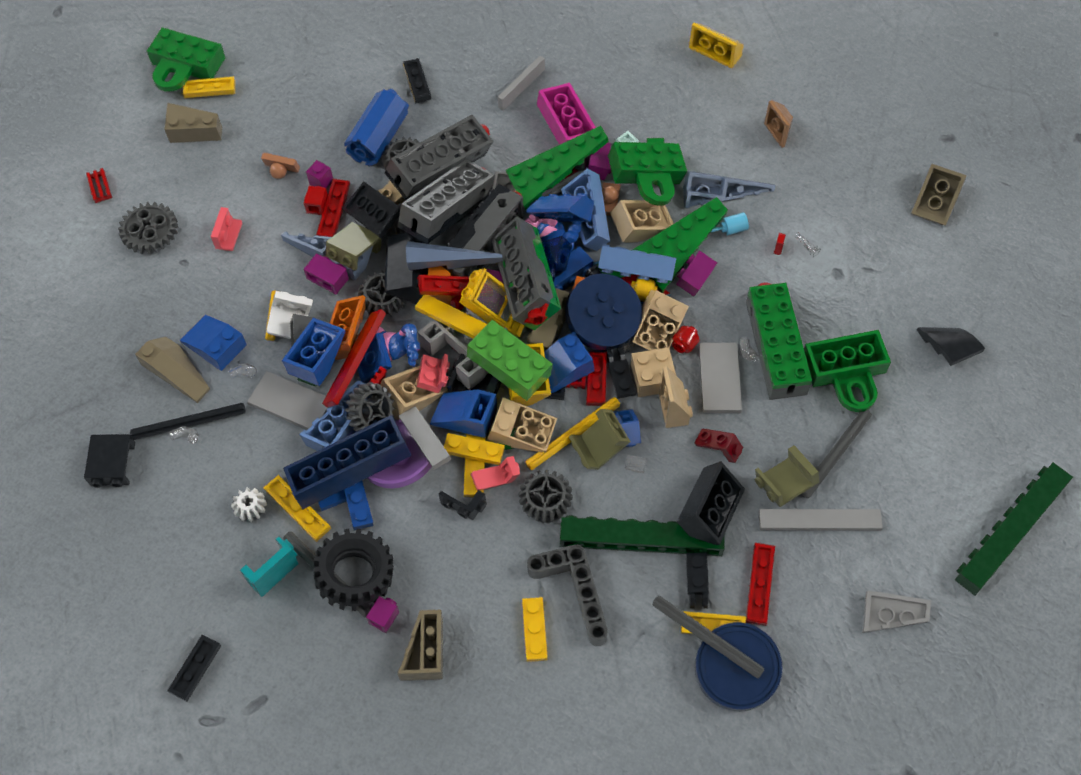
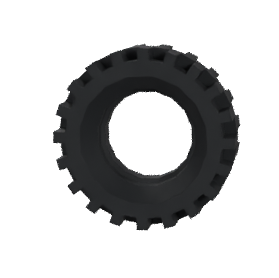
[314,528,394,611]

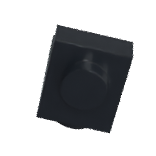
[439,490,487,520]

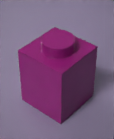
[306,160,333,188]
[366,596,399,633]

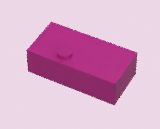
[537,83,596,145]

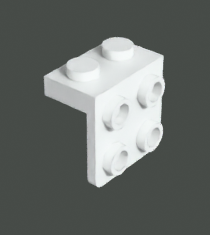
[266,291,313,339]

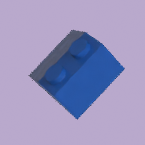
[180,315,247,371]
[282,318,346,386]
[544,332,595,393]

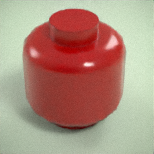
[672,326,700,354]

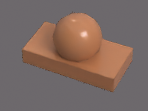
[261,153,300,179]
[602,182,620,216]

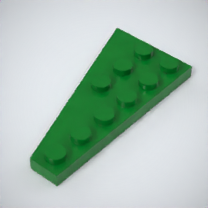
[505,126,609,210]
[631,197,728,293]

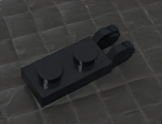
[606,347,636,399]
[686,553,709,609]

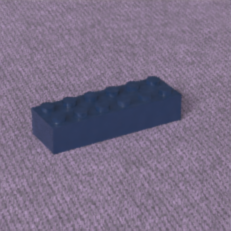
[283,415,412,509]

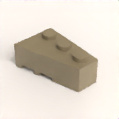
[398,610,443,681]

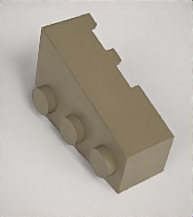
[165,103,222,143]
[527,288,569,352]

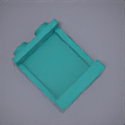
[240,536,299,597]

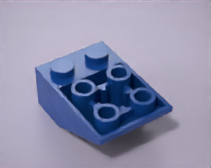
[430,390,497,438]

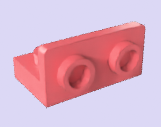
[211,207,242,251]
[417,354,450,393]

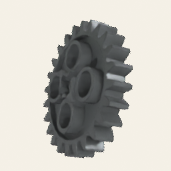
[118,202,179,254]

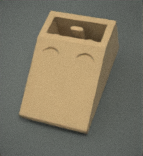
[632,290,689,350]
[487,398,557,453]

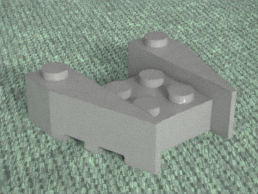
[418,308,508,390]

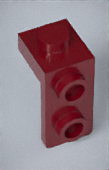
[694,428,744,463]

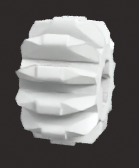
[231,487,267,522]

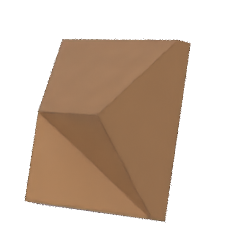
[764,100,793,148]

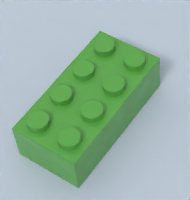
[467,320,553,401]

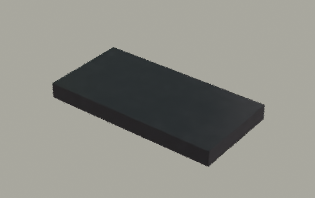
[342,182,401,239]

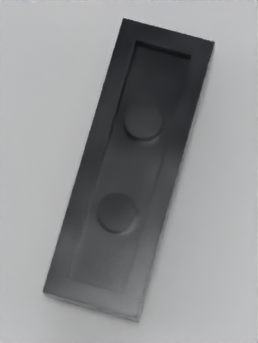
[403,58,432,104]
[167,635,221,702]

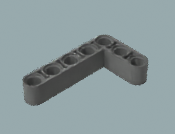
[527,545,608,646]

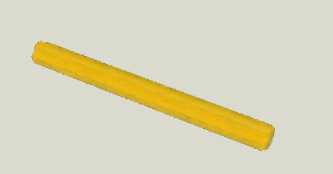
[525,397,620,470]

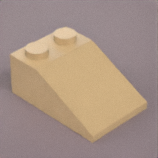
[610,200,674,242]
[380,366,448,420]
[659,366,693,428]

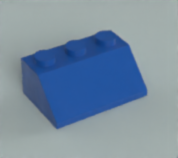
[526,193,594,222]

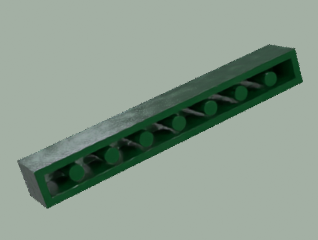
[955,462,1073,596]
[560,515,725,556]

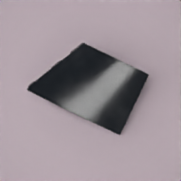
[917,327,985,366]

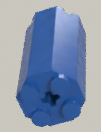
[344,89,409,166]

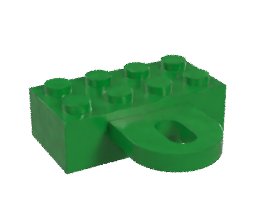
[147,27,226,92]
[608,142,687,206]
[804,330,891,412]

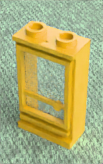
[459,268,524,337]

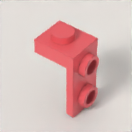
[471,456,520,491]

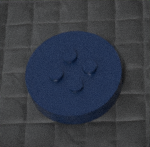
[565,274,642,350]
[695,622,782,712]

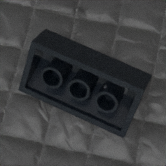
[385,232,428,304]
[677,461,745,545]

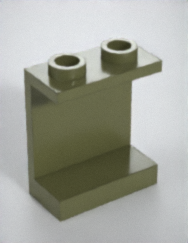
[326,222,382,271]
[569,409,631,470]
[755,445,819,507]

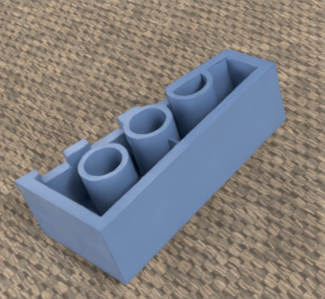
[561,169,610,251]
[598,244,676,283]
[299,381,372,451]

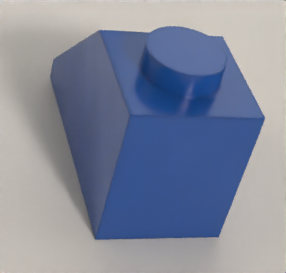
[614,409,641,447]

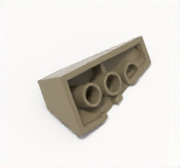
[135,337,210,403]

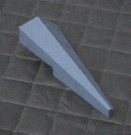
[683,170,776,208]
[281,232,373,280]
[406,241,503,271]

